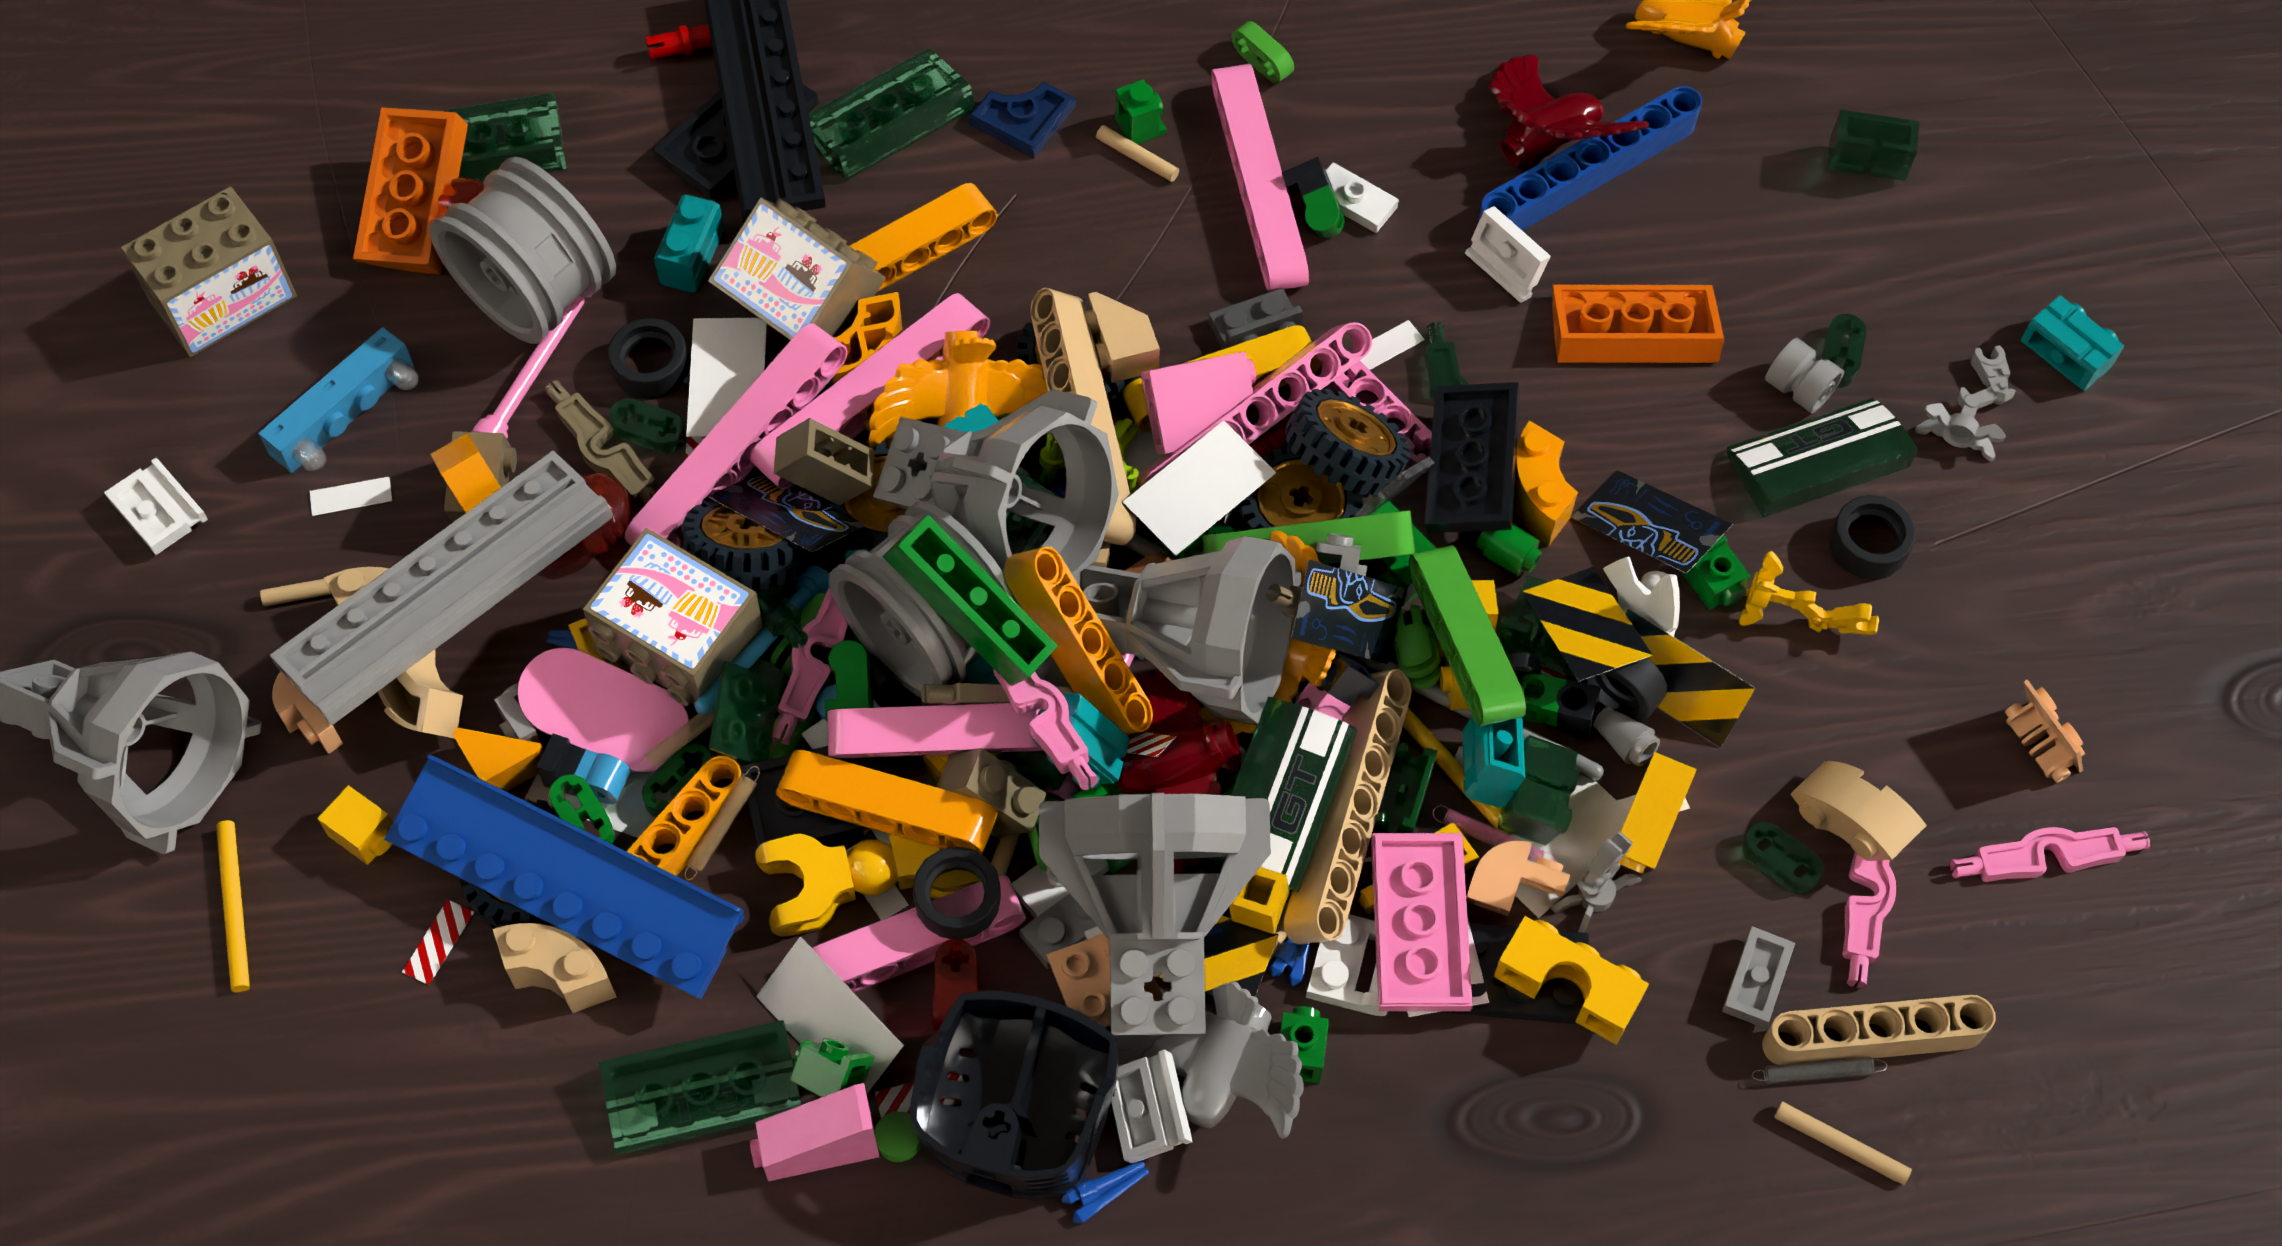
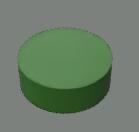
[874,1112,921,1162]

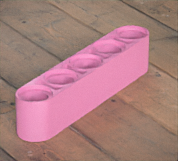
[827,703,1043,758]
[812,875,1026,993]

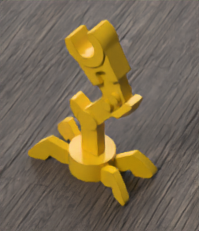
[1739,551,1879,635]

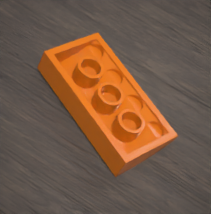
[353,107,468,275]
[1552,285,1724,363]

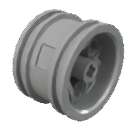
[429,156,616,344]
[828,502,1021,698]

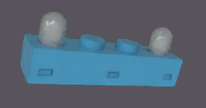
[258,327,419,473]

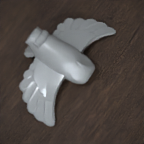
[1114,981,1304,1139]

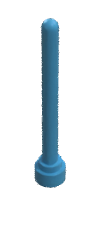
[695,565,829,714]

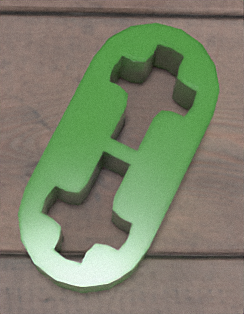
[1231,21,1294,84]

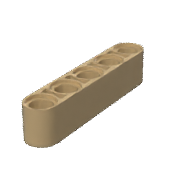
[1762,995,1996,1066]

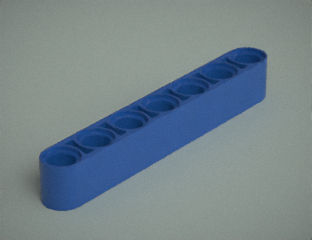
[1477,86,1702,231]

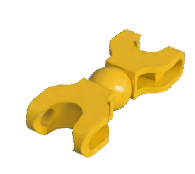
[755,834,981,937]

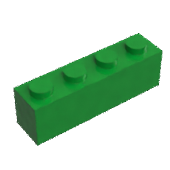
[882,514,1058,686]

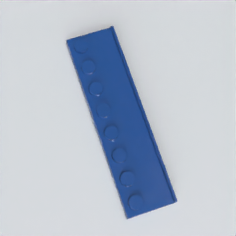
[384,754,745,1000]

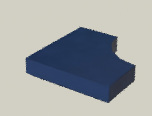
[969,82,1076,158]

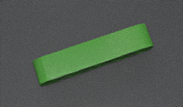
[1201,510,1415,564]
[1408,545,1526,727]

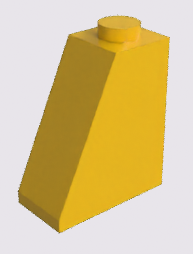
[1618,752,1697,874]

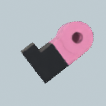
[1294,651,1379,736]

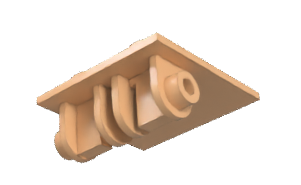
[2005,680,2085,783]
[1046,934,1162,1028]

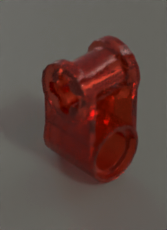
[933,939,980,1031]

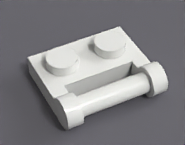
[1306,914,1388,1016]

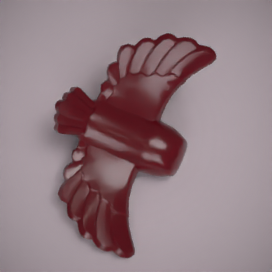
[1488,55,1649,167]
[1115,673,1242,874]

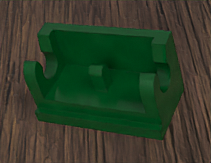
[1371,743,1438,837]

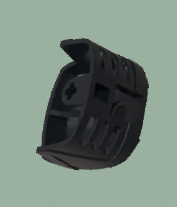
[910,991,1119,1201]

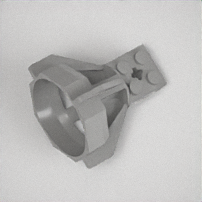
[873,389,1119,577]
[1074,536,1301,726]
[0,651,262,854]
[1039,793,1271,1035]

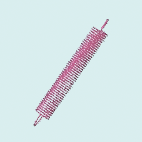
[1433,805,1556,863]

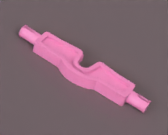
[771,586,848,745]
[993,668,1098,790]
[1950,827,2150,882]
[1842,852,1896,988]

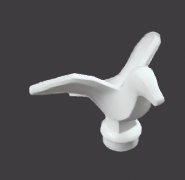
[1603,556,1680,637]

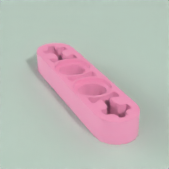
[1326,351,1432,473]

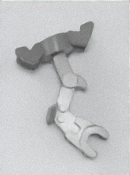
[1915,345,2016,462]
[1550,831,1642,933]

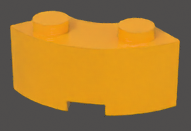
[832,292,903,385]
[1514,420,1578,546]

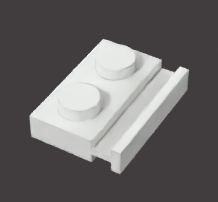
[1465,206,1551,303]
[104,458,208,555]
[1111,1050,1193,1164]

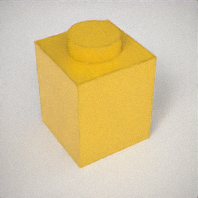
[317,785,393,865]
[1229,867,1290,934]

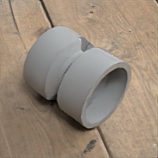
[1765,337,1845,414]

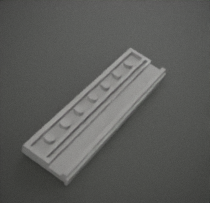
[270,450,613,725]

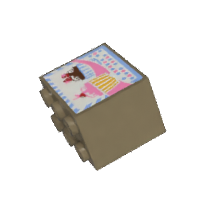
[121,186,297,357]
[708,198,886,340]
[583,528,763,706]

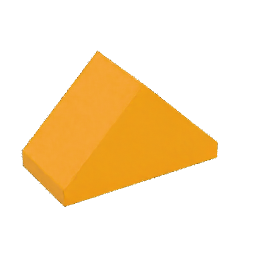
[430,433,501,513]
[453,727,544,792]

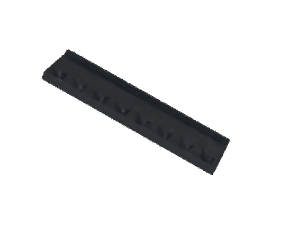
[704,0,826,223]

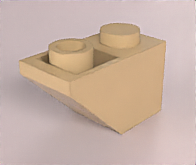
[1085,292,1160,383]

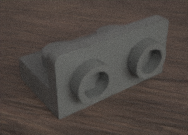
[1208,288,1304,350]

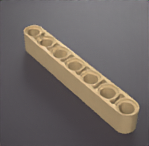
[1030,288,1137,546]
[1284,669,1412,945]

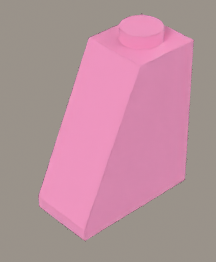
[1140,352,1256,454]
[750,1083,880,1182]

